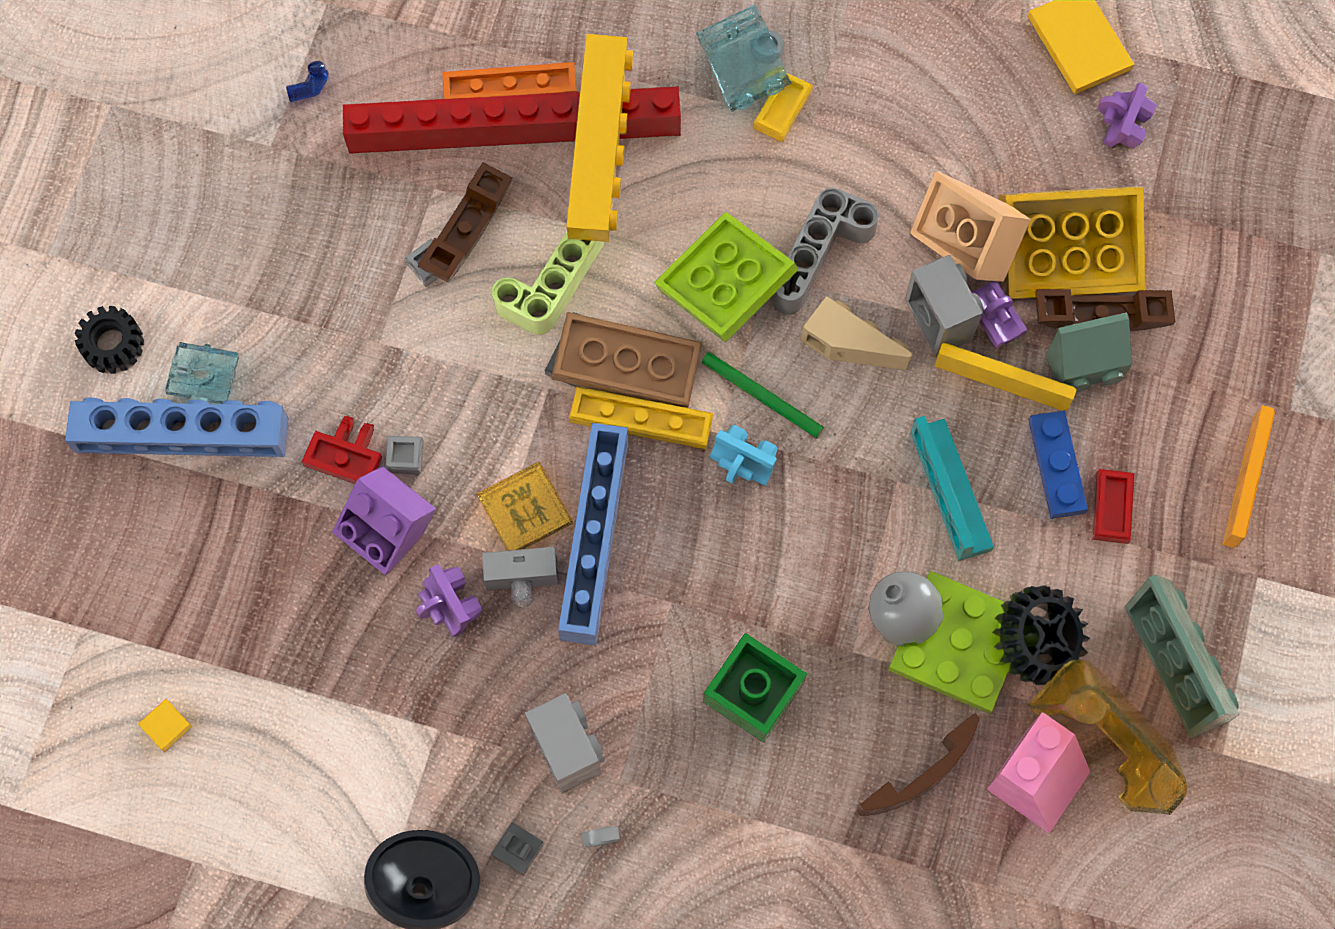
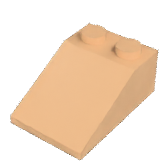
[910,172,1031,282]

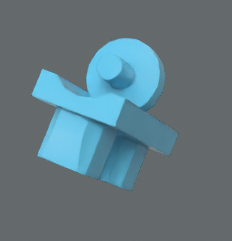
[709,425,778,486]

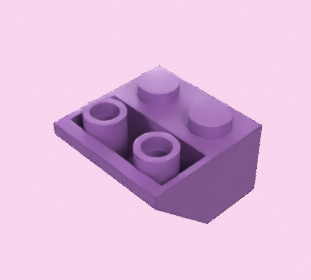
[332,466,436,575]

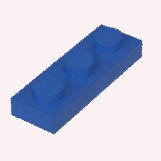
[1028,410,1088,519]

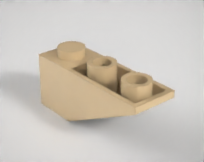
[800,296,913,370]

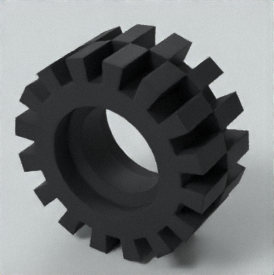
[75,306,144,374]

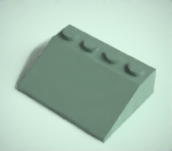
[1124,575,1240,739]

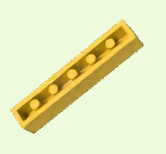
[566,34,634,242]

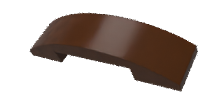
[418,162,513,283]
[1035,289,1176,331]
[856,713,980,816]

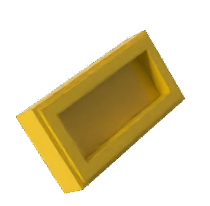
[753,71,813,142]

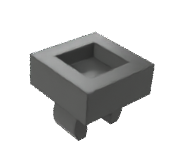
[491,822,544,876]

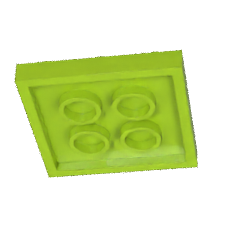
[654,211,798,343]
[888,571,1011,714]

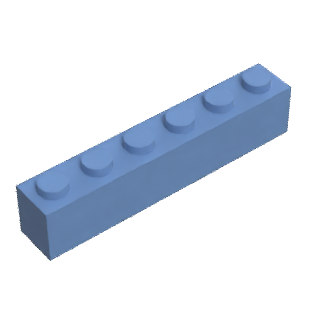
[558,423,628,646]

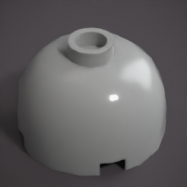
[868,572,944,646]

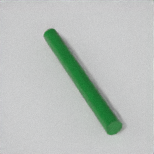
[701,352,824,439]

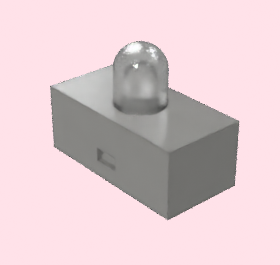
[482,547,559,608]

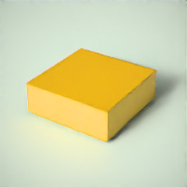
[138,699,193,752]

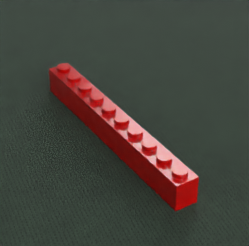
[343,86,681,154]

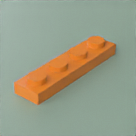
[442,62,577,99]

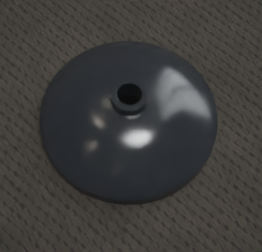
[364,830,480,929]

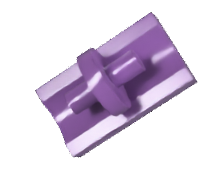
[1098,82,1157,149]
[971,281,1027,349]
[416,564,482,637]

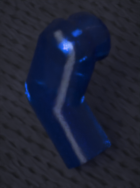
[286,61,329,102]

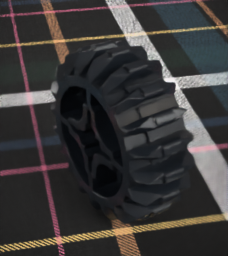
[992,585,1090,685]

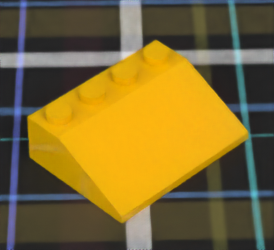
[998,186,1145,299]

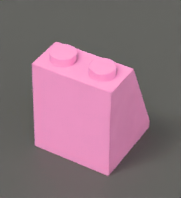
[987,712,1090,833]

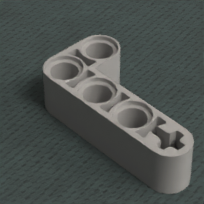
[773,188,879,314]

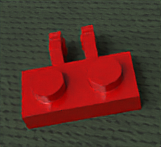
[301,416,382,484]

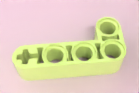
[492,232,605,335]

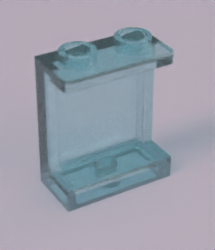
[696,4,791,112]

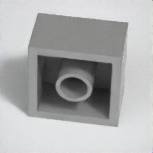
[905,255,983,356]
[525,693,604,794]

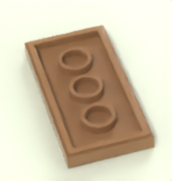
[551,312,702,408]

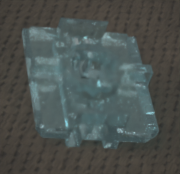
[165,342,239,404]

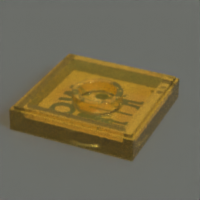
[476,461,573,551]

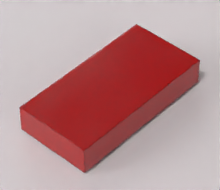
[1092,469,1134,544]

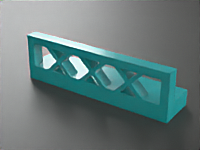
[910,416,994,561]

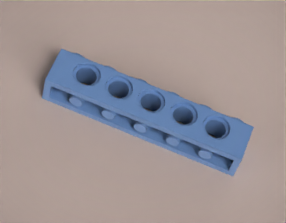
[65,397,289,457]

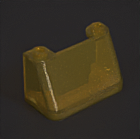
[1028,660,1187,815]

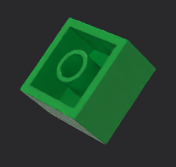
[703,633,807,743]

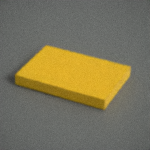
[1027,0,1134,95]

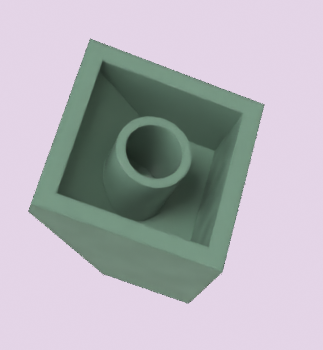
[1046,312,1132,393]

